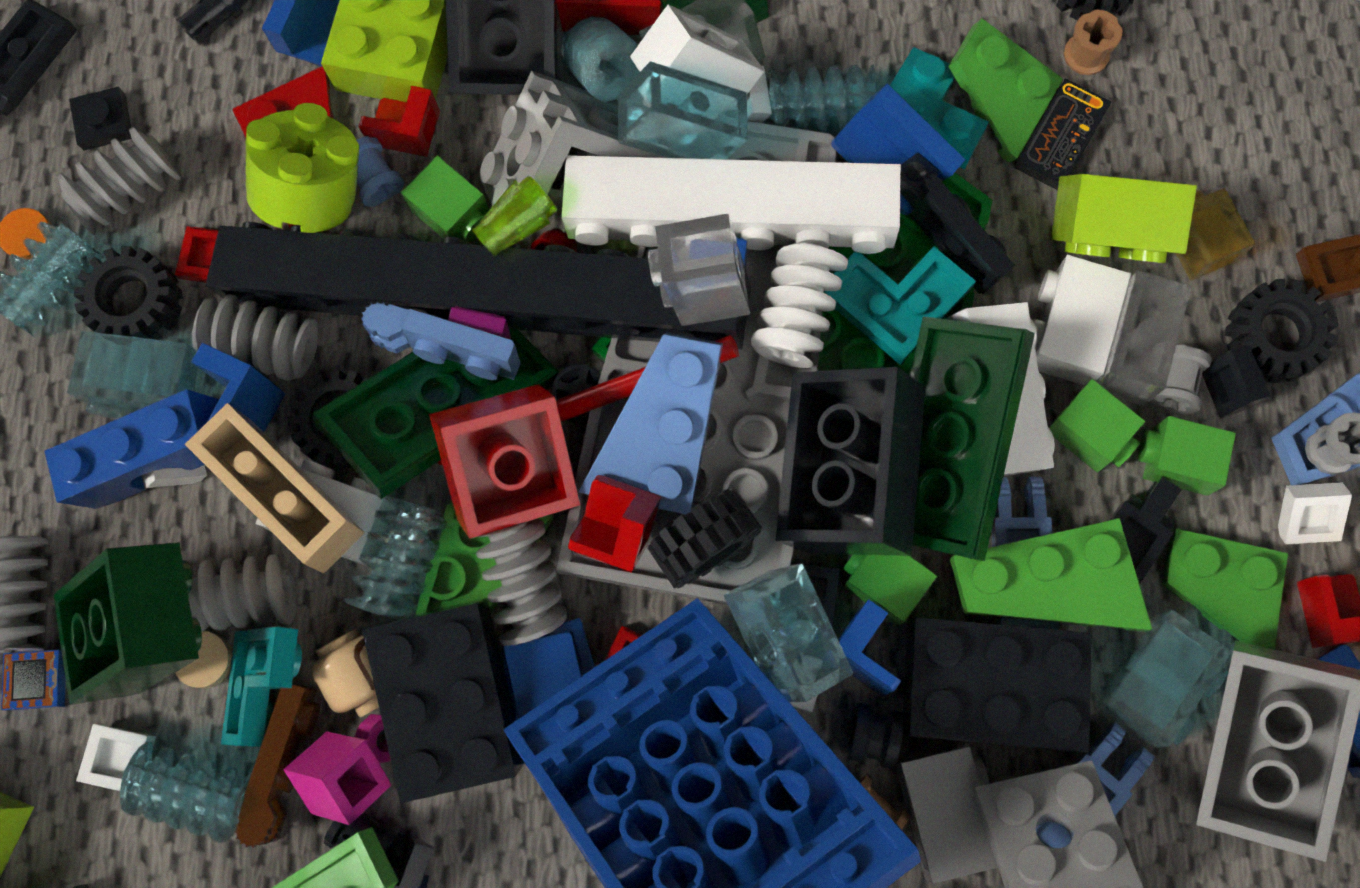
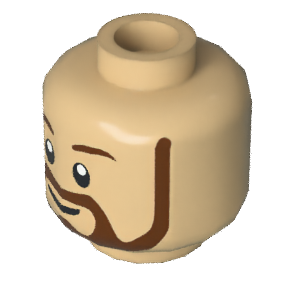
[311,628,379,717]

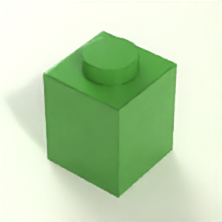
[401,155,491,242]
[1049,379,1145,473]
[1138,416,1236,496]
[843,554,937,627]

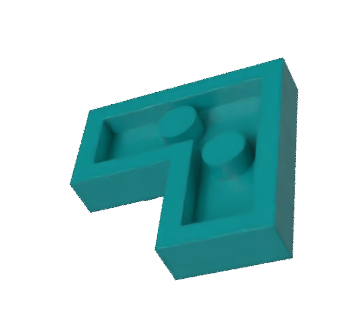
[890,47,989,170]
[823,247,976,365]
[221,627,302,747]

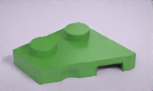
[948,19,1063,163]
[1162,528,1288,650]

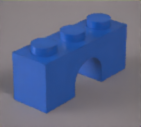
[44,389,219,509]

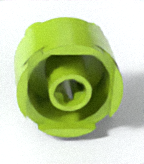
[246,103,359,233]

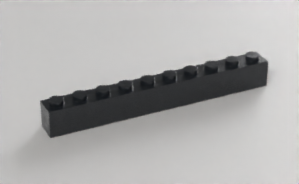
[205,222,751,350]

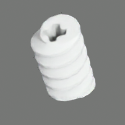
[751,242,848,368]

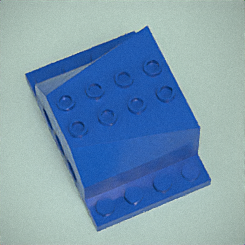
[503,598,921,888]

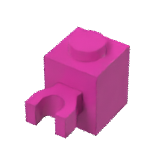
[283,714,392,825]

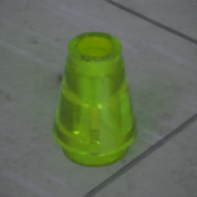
[472,175,558,256]

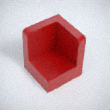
[358,86,440,157]
[568,475,661,572]
[1297,574,1360,648]

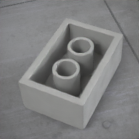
[1196,640,1360,862]

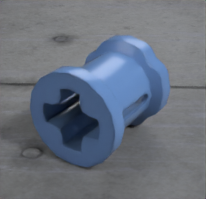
[356,136,404,207]

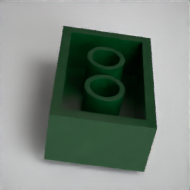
[53,542,202,705]

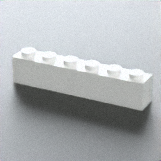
[562,155,901,254]

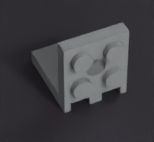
[480,71,672,239]
[974,760,1143,888]

